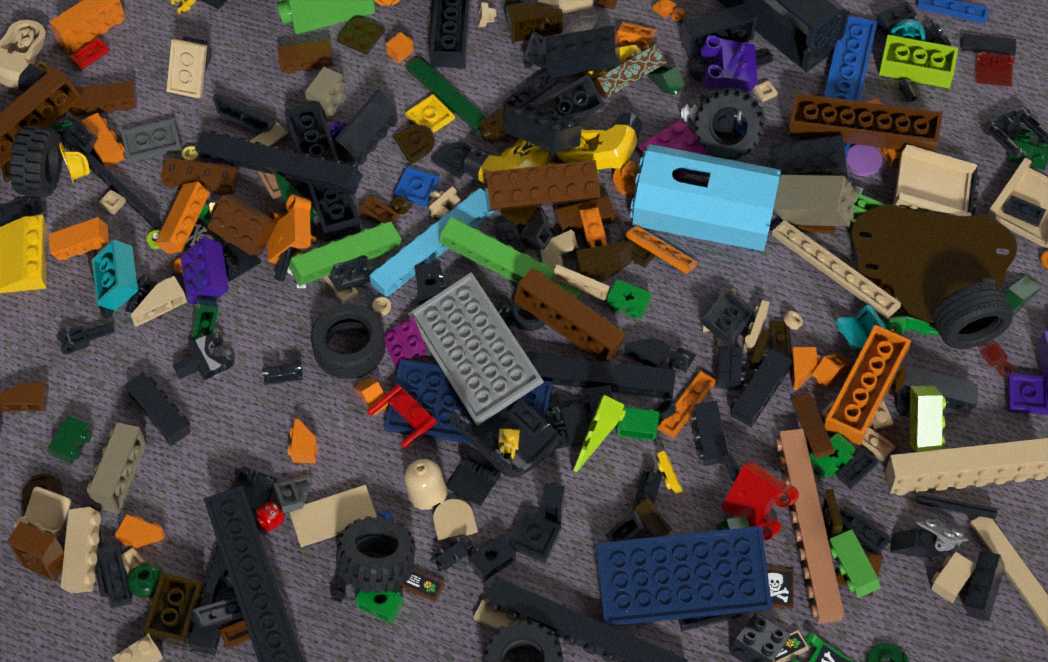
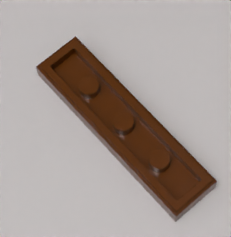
[792,394,835,459]

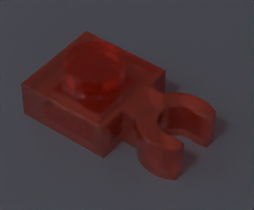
[980,342,1014,377]

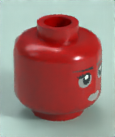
[254,502,286,532]

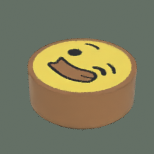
[181,146,200,162]

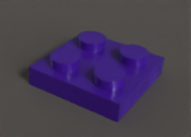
[1008,374,1048,415]

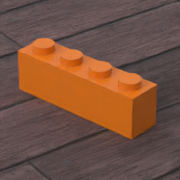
[155,181,210,254]

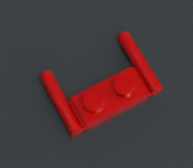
[367,385,437,449]

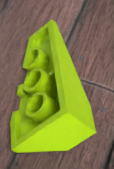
[572,395,626,472]

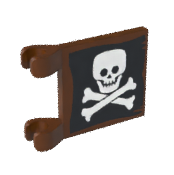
[767,567,794,609]

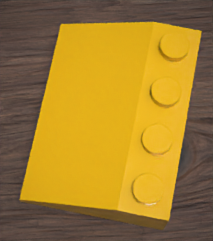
[0,215,47,293]

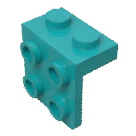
[835,305,888,350]

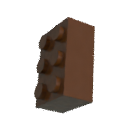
[207,195,277,255]
[7,521,64,582]

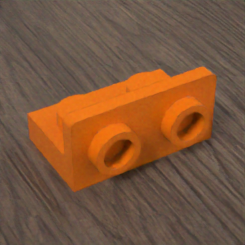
[618,22,656,49]

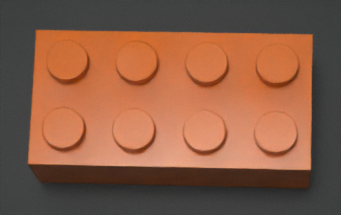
[49,0,125,55]

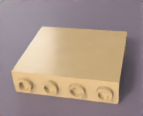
[893,145,977,216]
[988,158,1048,249]

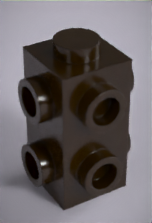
[479,104,512,144]

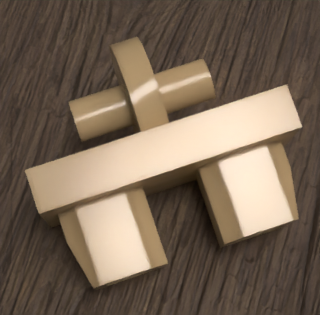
[429,186,462,219]

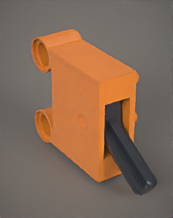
[267,194,316,282]

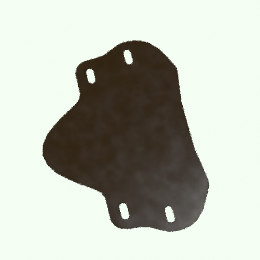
[852,204,1017,322]

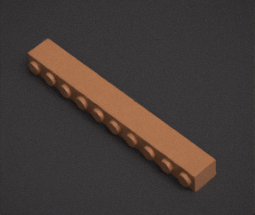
[775,429,844,624]

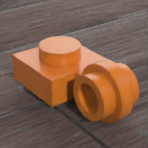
[652,0,686,22]

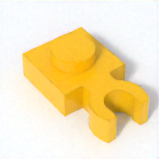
[498,429,520,459]

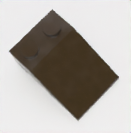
[506,2,563,43]
[576,241,633,283]

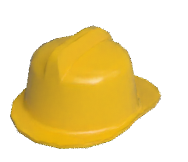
[59,143,90,184]

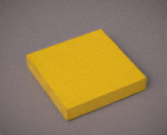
[405,94,455,133]

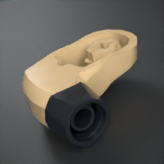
[0,20,47,92]

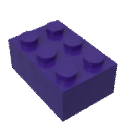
[180,237,229,305]

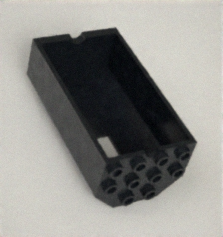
[718,0,850,73]

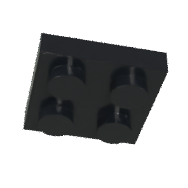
[509,511,562,563]

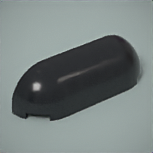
[213,94,277,133]

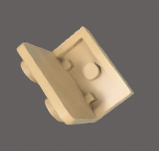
[14,487,71,538]

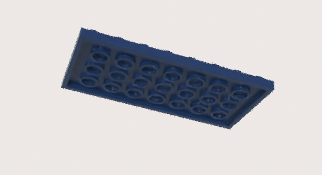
[384,360,553,444]
[596,526,772,626]

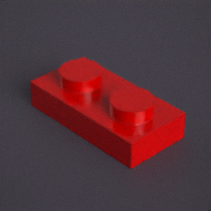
[70,38,110,71]

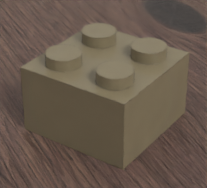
[305,67,346,121]

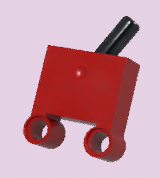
[721,453,799,541]

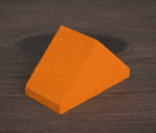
[353,377,390,416]

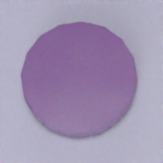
[847,144,883,177]

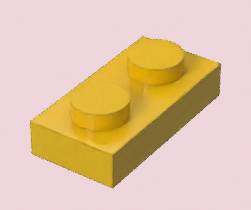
[657,451,683,494]

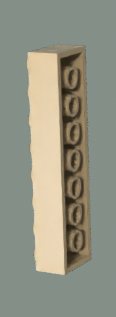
[885,438,1048,495]

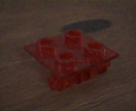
[976,52,1015,87]

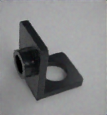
[669,347,696,372]

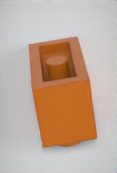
[792,347,820,390]
[812,353,853,387]

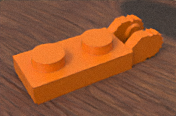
[580,207,607,248]

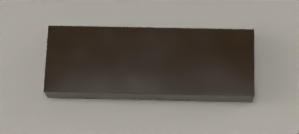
[770,321,793,374]

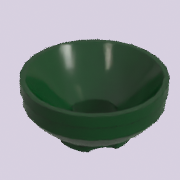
[127,561,163,598]

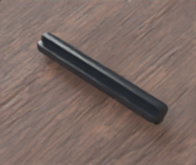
[916,492,998,519]

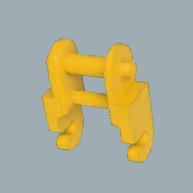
[170,0,196,14]

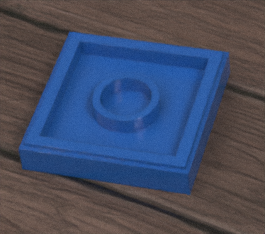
[393,166,441,208]

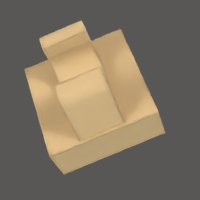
[478,2,496,27]

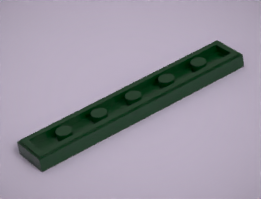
[406,57,486,132]

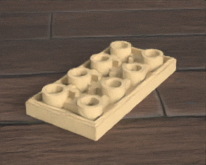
[289,485,377,547]

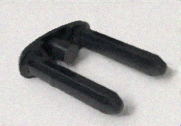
[984,107,1048,157]

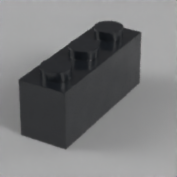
[690,401,728,466]
[964,551,1005,621]

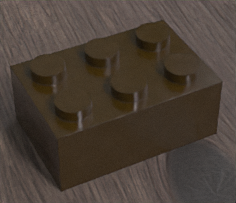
[143,572,204,647]

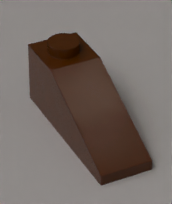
[0,381,49,412]

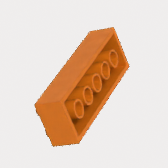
[824,325,911,446]

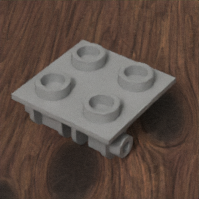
[916,519,968,551]

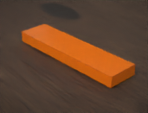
[625,225,698,274]
[658,370,717,439]

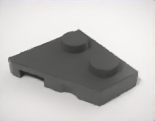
[273,475,312,513]

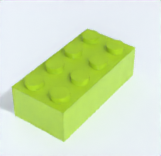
[879,35,958,89]

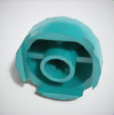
[890,19,925,41]

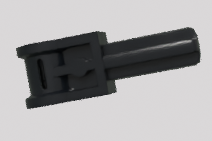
[56,323,114,355]

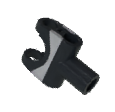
[172,333,235,380]

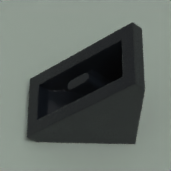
[607,511,645,542]

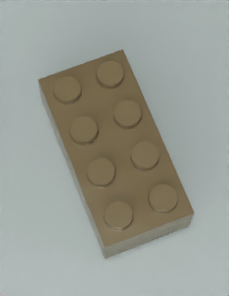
[87,422,147,514]

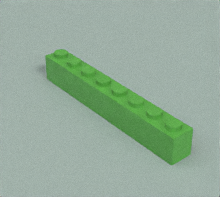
[439,217,582,300]

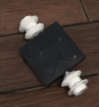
[681,95,747,134]

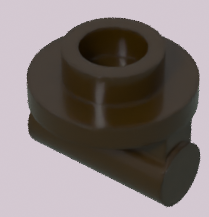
[392,196,414,215]

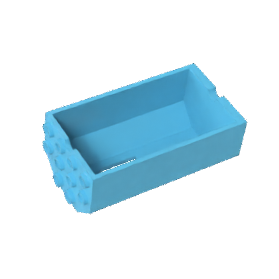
[630,144,781,251]

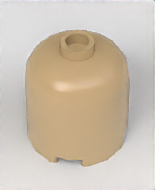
[404,459,447,510]

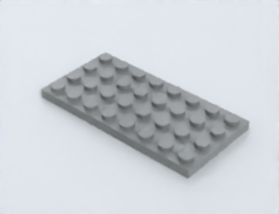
[408,272,544,426]

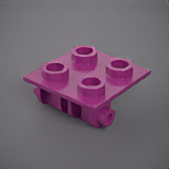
[384,316,427,366]

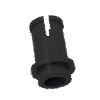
[899,79,918,102]
[330,574,347,602]

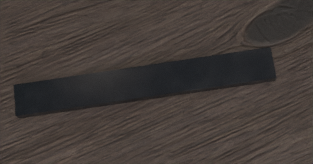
[61,132,161,229]

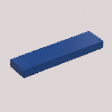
[917,0,989,24]

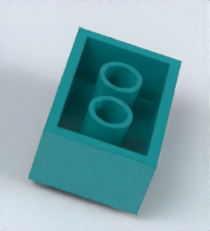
[92,239,138,311]

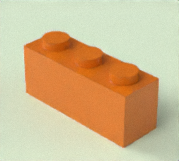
[82,113,125,168]
[49,217,109,260]

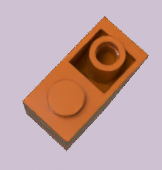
[288,419,318,463]
[115,514,165,549]

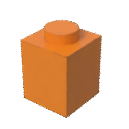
[385,32,414,63]

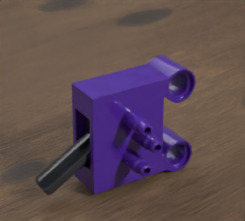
[700,35,774,92]

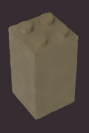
[773,175,857,227]

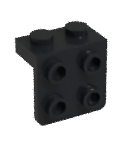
[730,614,790,662]

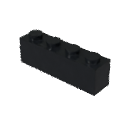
[730,349,792,428]
[896,364,978,413]
[124,372,191,446]

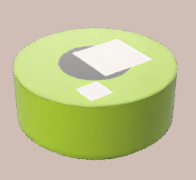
[147,230,161,249]

